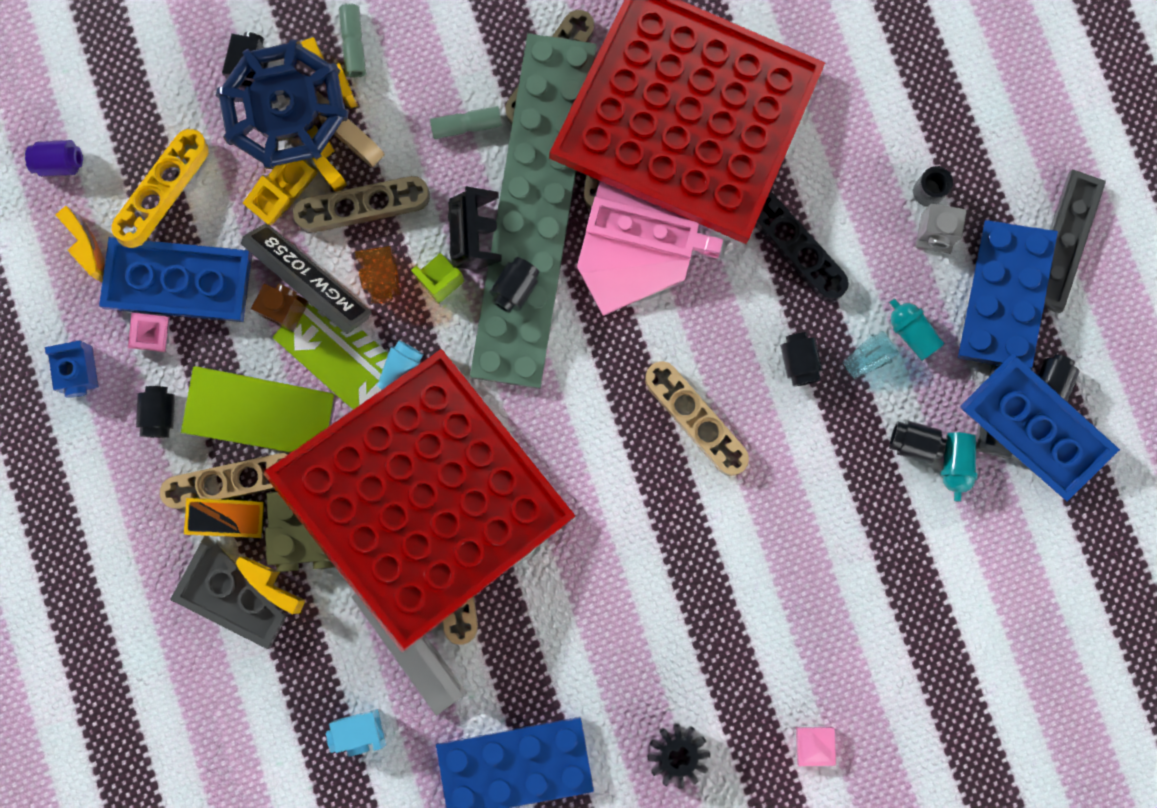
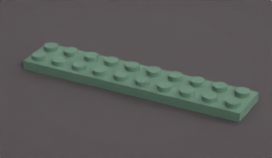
[470,33,597,389]

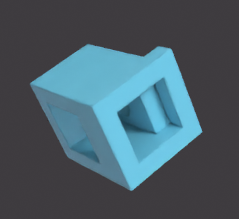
[326,709,386,757]

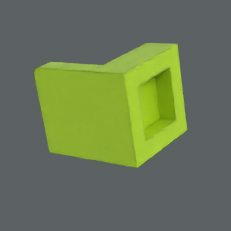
[411,252,465,304]

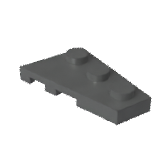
[170,536,287,649]

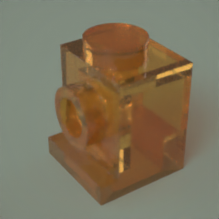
[355,246,401,303]

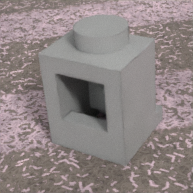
[916,203,966,254]

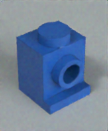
[44,341,99,398]

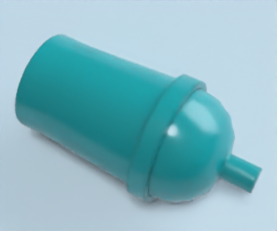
[889,298,945,361]
[940,432,978,502]

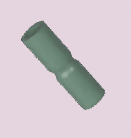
[339,4,366,78]
[430,106,502,140]

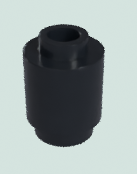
[489,257,540,313]
[780,332,823,387]
[1038,354,1080,402]
[136,386,175,438]
[889,420,947,464]

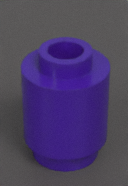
[25,140,83,177]

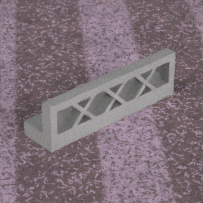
[351,593,467,716]

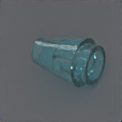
[842,331,899,380]

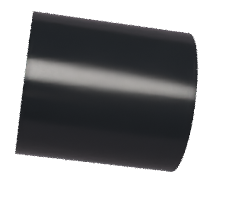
[913,166,953,207]

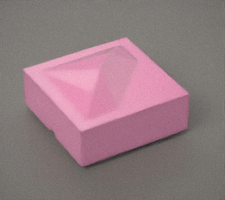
[128,312,170,352]
[796,727,836,766]

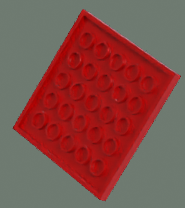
[549,0,826,244]
[264,349,576,653]

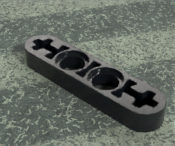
[755,191,849,302]

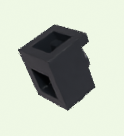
[222,32,269,88]

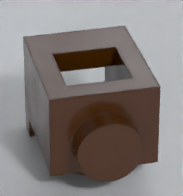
[251,283,309,333]

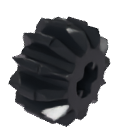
[647,723,711,789]

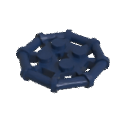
[215,39,349,170]

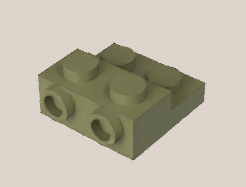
[265,492,335,572]

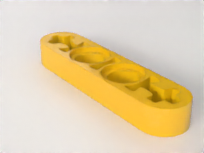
[111,129,209,248]

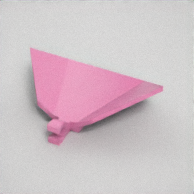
[577,181,723,316]

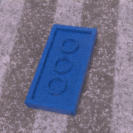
[958,220,1058,370]
[99,237,252,322]
[960,353,1120,501]
[436,716,594,808]

